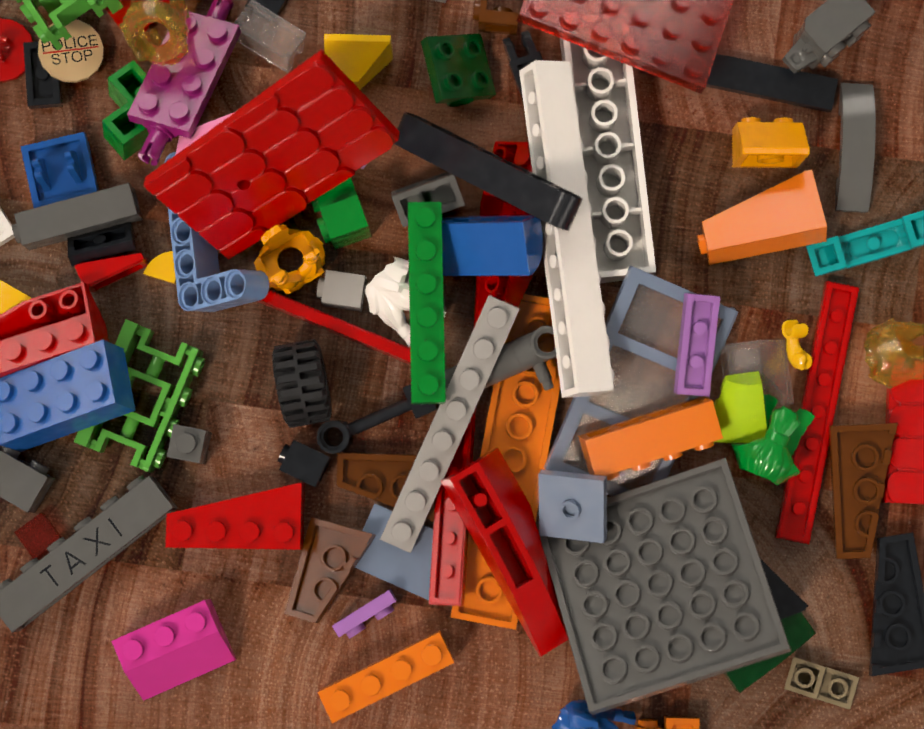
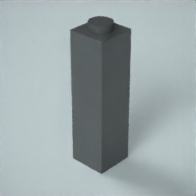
[12,183,143,250]

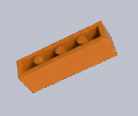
[578,396,723,480]
[317,630,455,723]

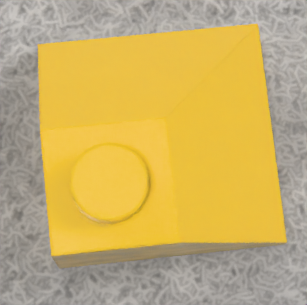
[324,34,393,90]

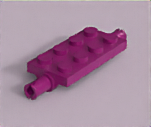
[127,0,241,166]

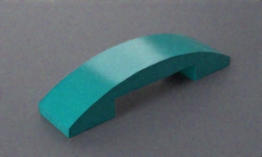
[806,210,924,277]

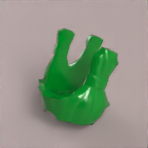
[731,394,815,486]

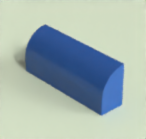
[442,215,543,276]

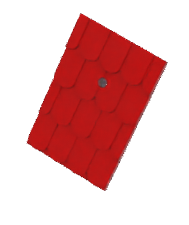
[143,49,400,260]

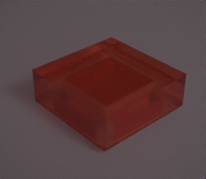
[14,512,61,559]

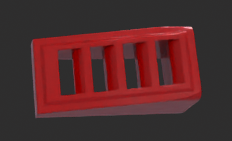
[74,253,149,292]

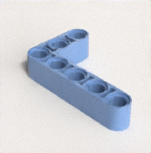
[164,152,269,312]

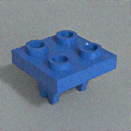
[20,132,99,208]

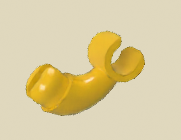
[782,320,812,370]

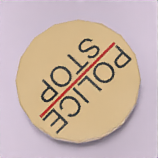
[38,19,104,83]

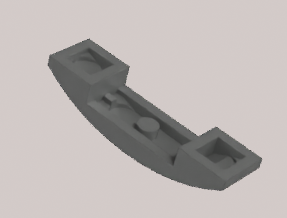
[835,83,876,213]

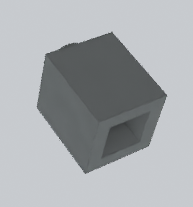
[167,424,212,465]

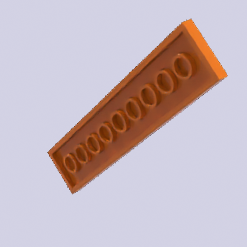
[450,294,560,630]

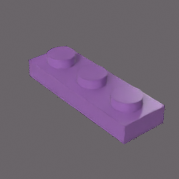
[674,293,720,397]

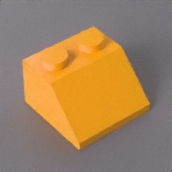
[732,117,810,168]

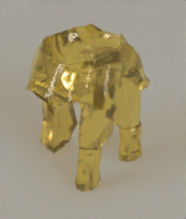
[119,0,190,66]
[864,318,924,389]

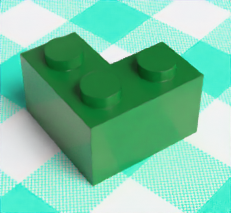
[102,60,149,160]
[311,177,372,250]

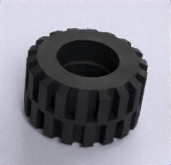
[272,339,332,428]

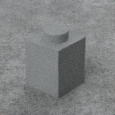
[317,270,367,312]

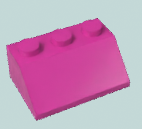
[111,598,236,701]

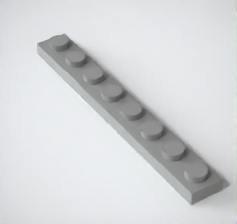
[380,295,520,553]

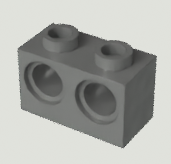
[391,172,465,227]

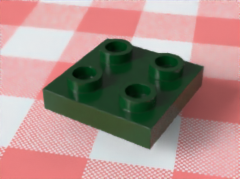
[420,33,496,107]

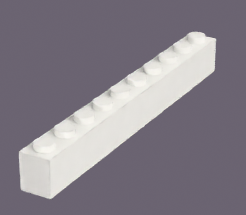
[519,60,614,398]

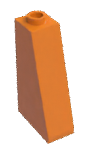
[697,170,827,265]

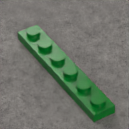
[407,202,446,404]

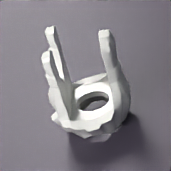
[364,257,446,348]

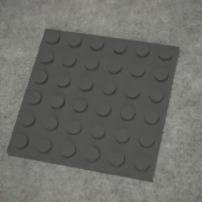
[536,458,791,715]

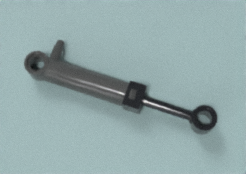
[316,325,556,454]

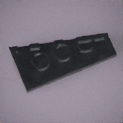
[869,532,924,676]

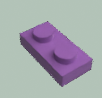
[332,589,397,639]

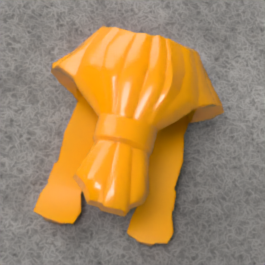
[254,224,325,295]

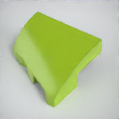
[714,371,767,443]

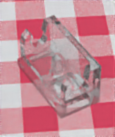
[234,0,306,73]

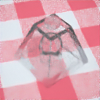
[720,339,794,407]

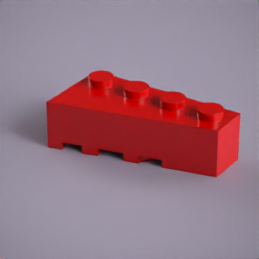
[165,482,305,550]

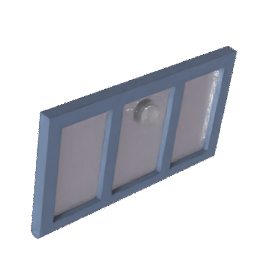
[543,266,739,497]

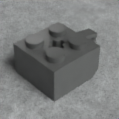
[782,0,875,74]

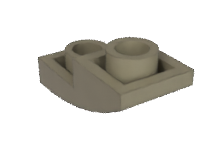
[784,657,860,710]

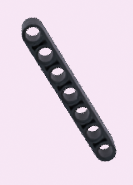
[394,112,583,231]

